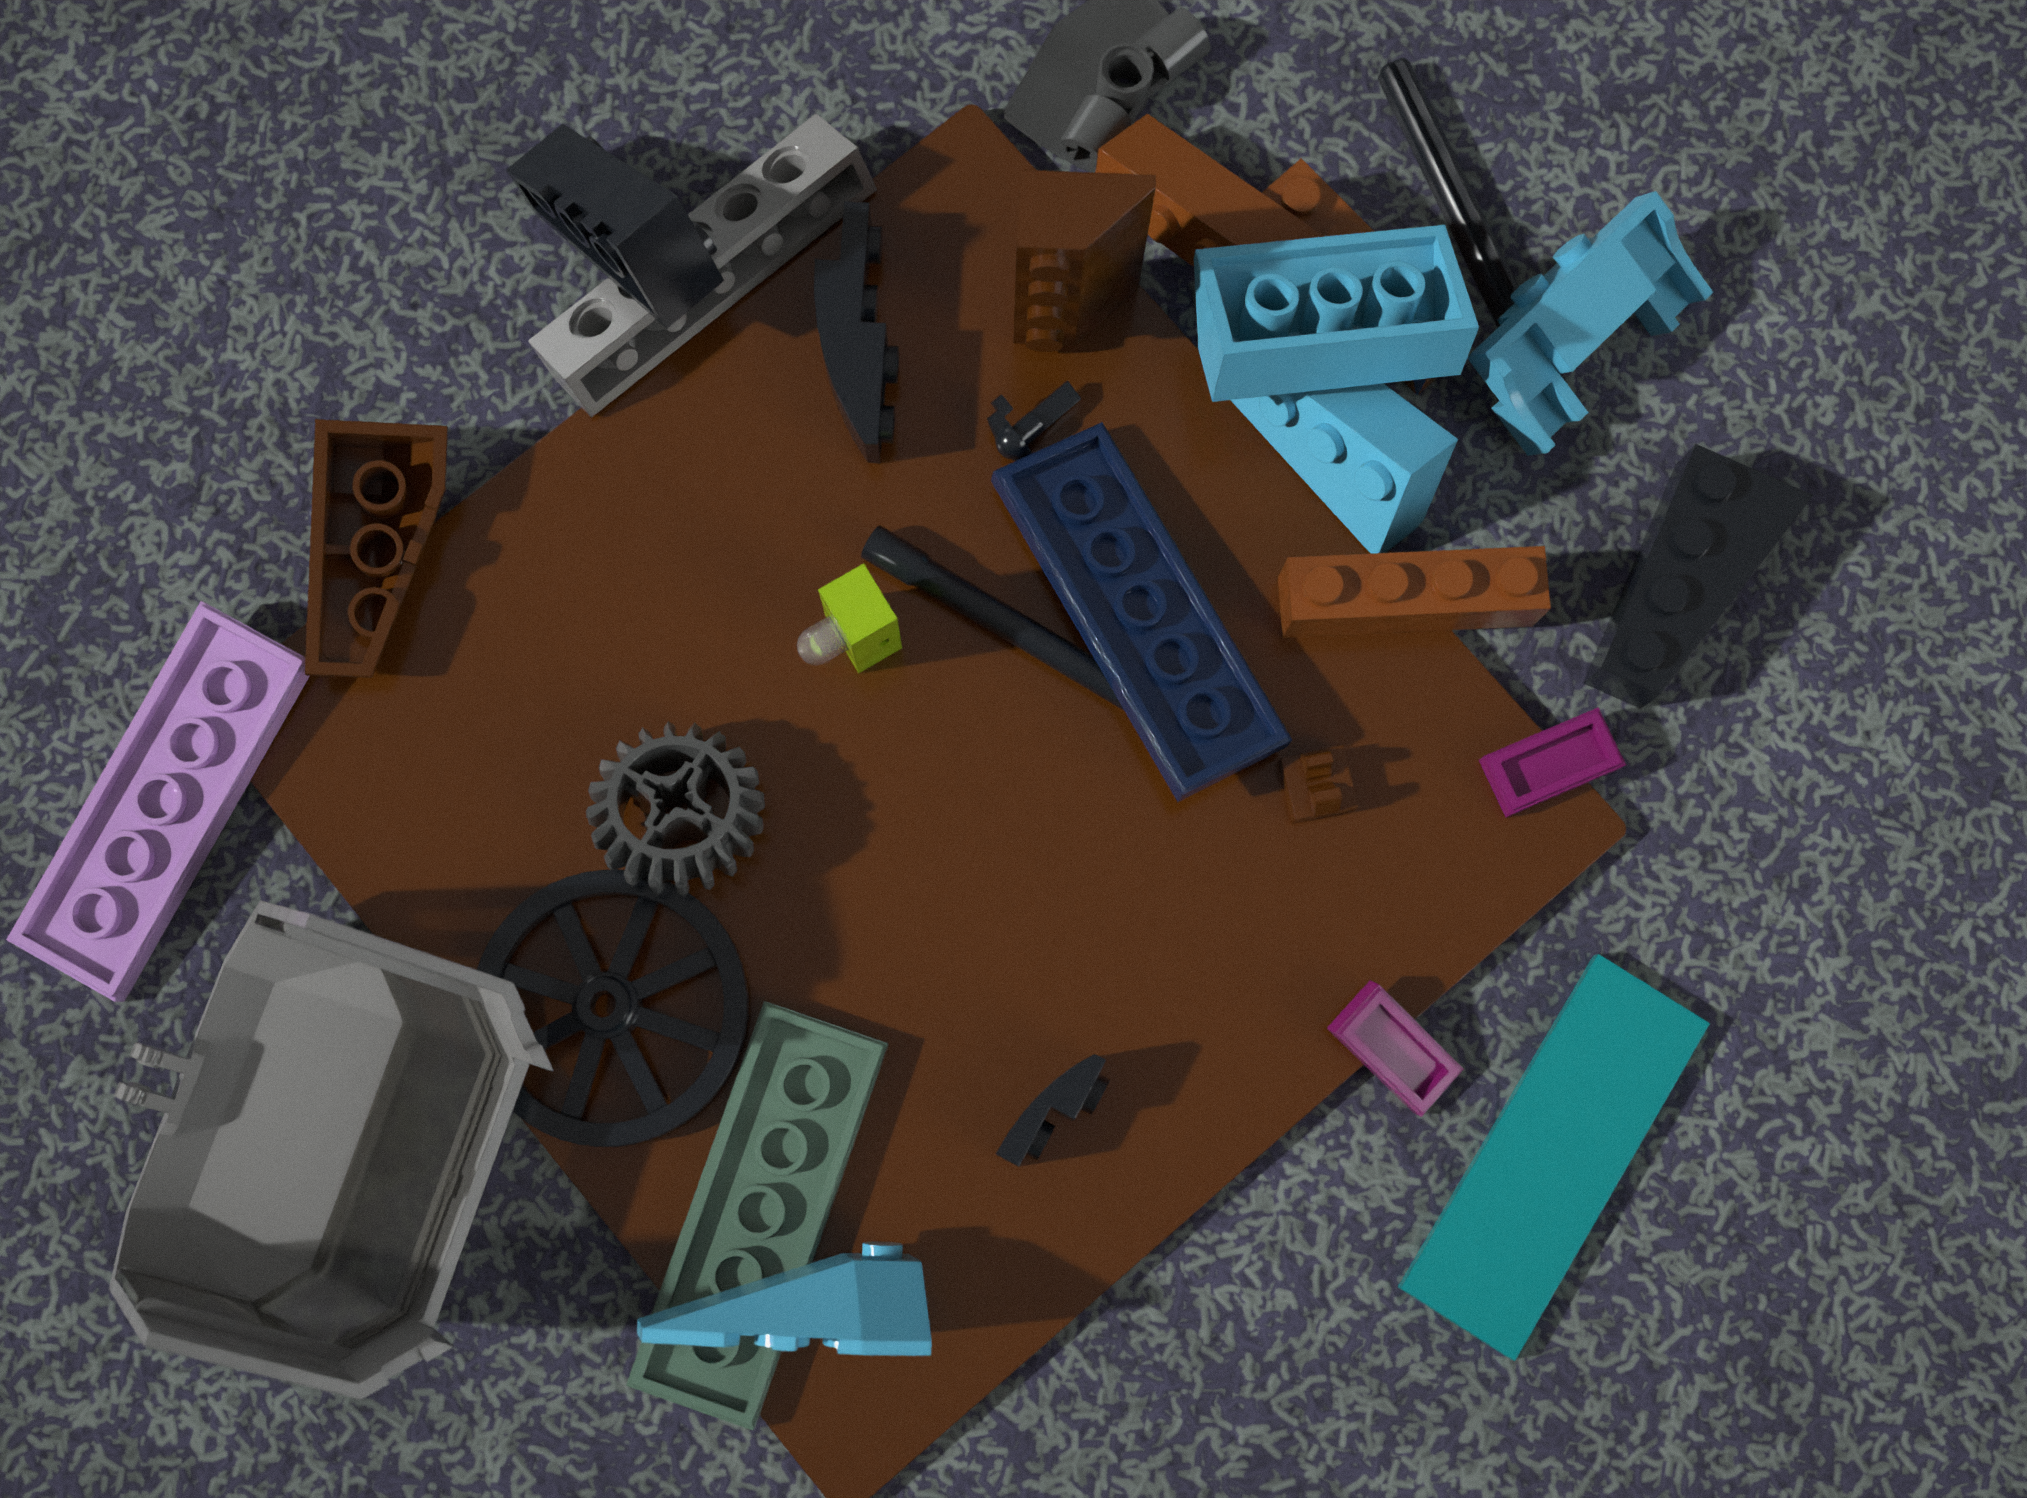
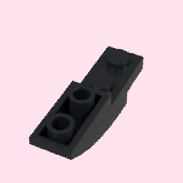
[814,201,899,464]

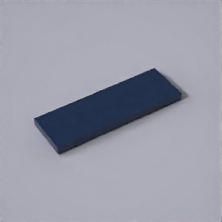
[991,422,1292,802]

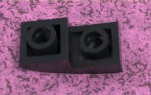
[996,1054,1110,1167]

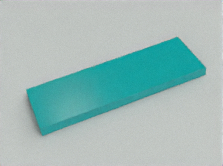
[1398,954,1710,1361]

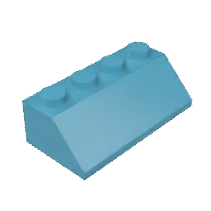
[1194,225,1479,402]

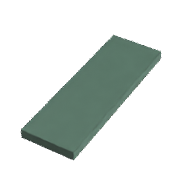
[626,1001,889,1430]

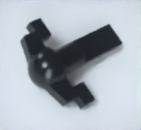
[987,381,1082,462]

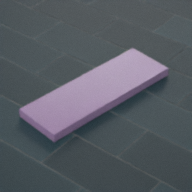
[6,601,310,1002]

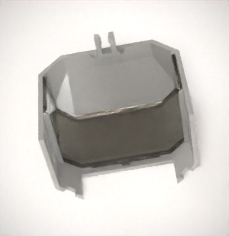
[109,900,553,1400]

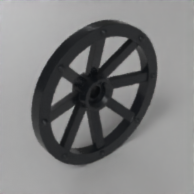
[470,870,749,1147]

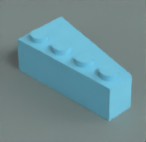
[1231,383,1458,554]

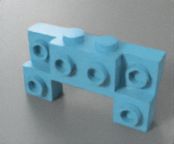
[1467,191,1713,456]

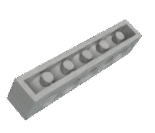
[528,113,877,418]

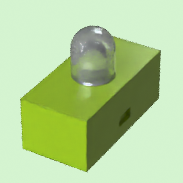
[797,563,902,673]

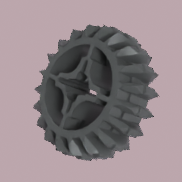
[586,721,765,897]

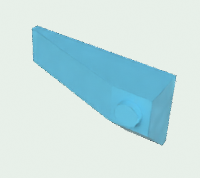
[637,1241,932,1356]

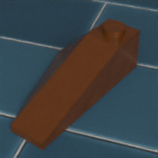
[305,419,448,678]

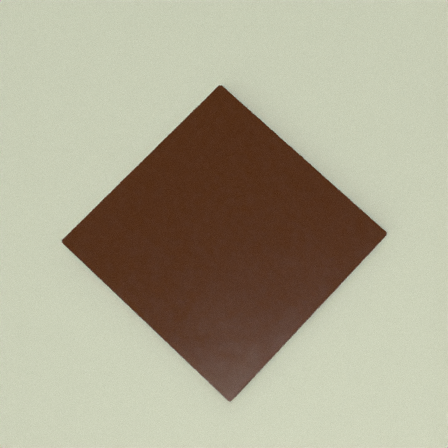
[250,104,1626,1498]

